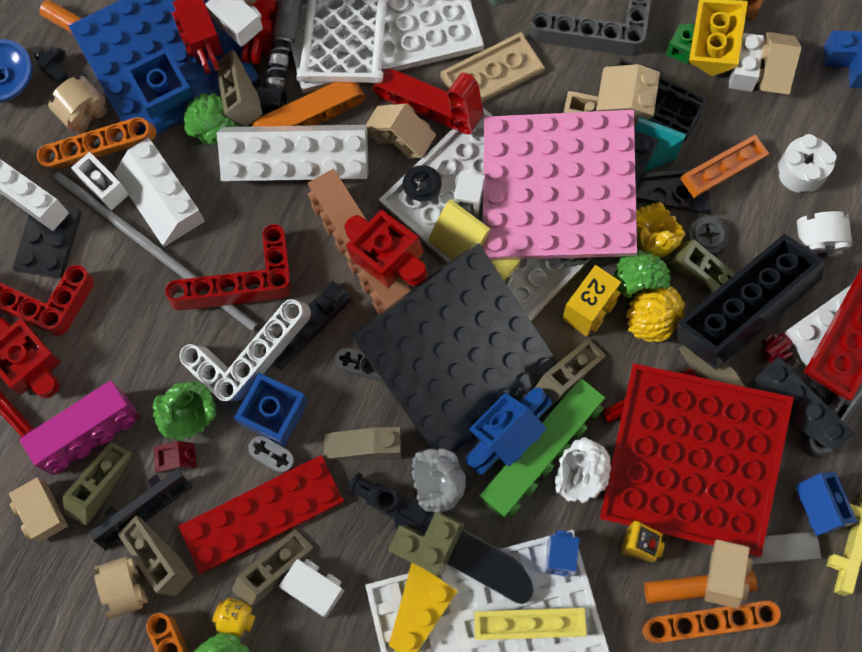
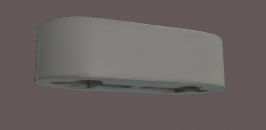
[248,436,295,474]

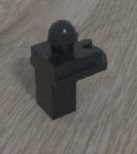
[34,46,69,85]

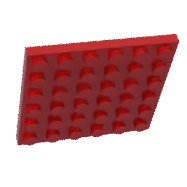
[600,363,794,557]

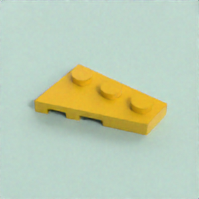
[388,563,458,652]

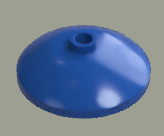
[0,39,32,103]

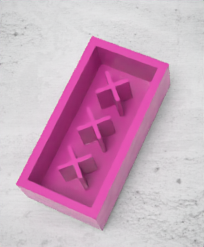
[19,380,140,475]

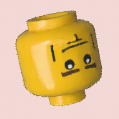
[213,597,255,638]

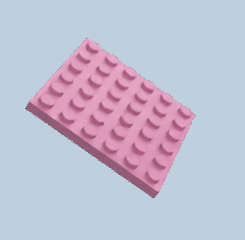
[482,110,637,260]

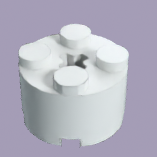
[778,134,836,193]
[797,211,852,257]

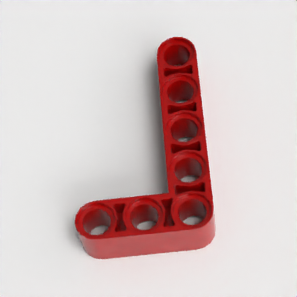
[373,68,484,135]
[165,224,291,311]
[0,265,94,336]

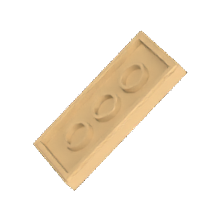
[440,32,545,103]

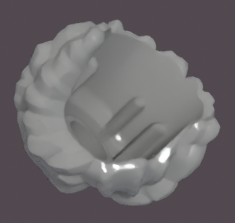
[412,448,466,512]

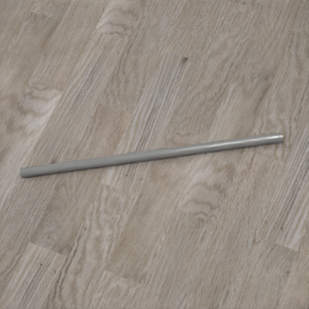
[54,172,259,332]

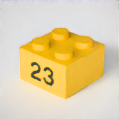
[562,265,621,337]

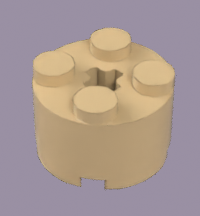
[48,76,107,134]
[94,556,148,619]

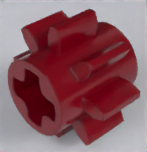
[761,332,794,363]

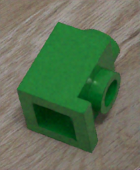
[666,23,695,64]

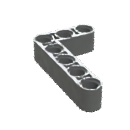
[530,0,651,56]

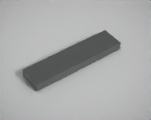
[708,532,821,565]

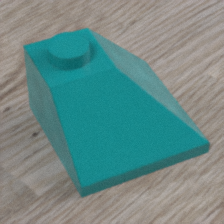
[634,117,686,172]

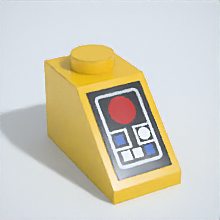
[621,521,665,563]

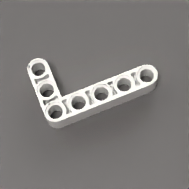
[179,299,311,402]

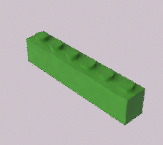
[479,378,605,520]

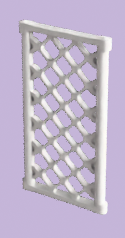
[296,0,387,83]

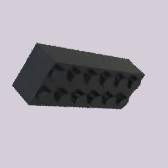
[677,234,825,370]

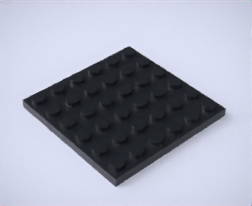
[350,243,558,452]

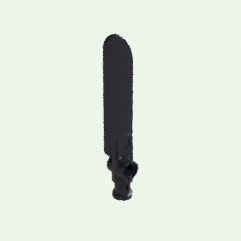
[347,472,534,605]

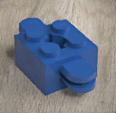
[466,388,552,474]

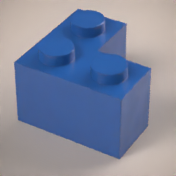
[824,31,862,88]

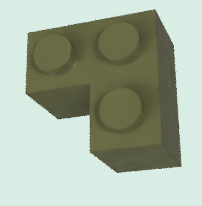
[388,512,465,575]

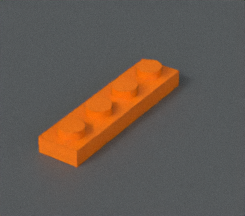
[680,134,769,198]

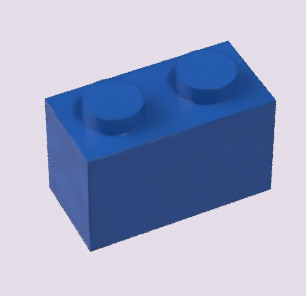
[795,471,857,536]
[544,531,579,577]

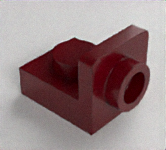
[153,441,196,473]

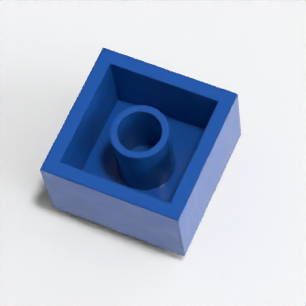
[124,47,194,120]
[234,373,308,447]

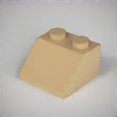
[596,64,660,126]

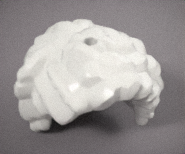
[555,438,611,503]

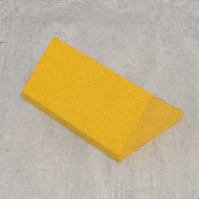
[689,0,748,76]

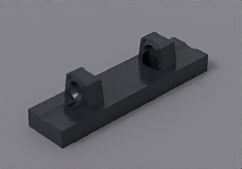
[263,281,352,370]
[89,468,193,551]

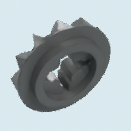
[688,216,729,254]

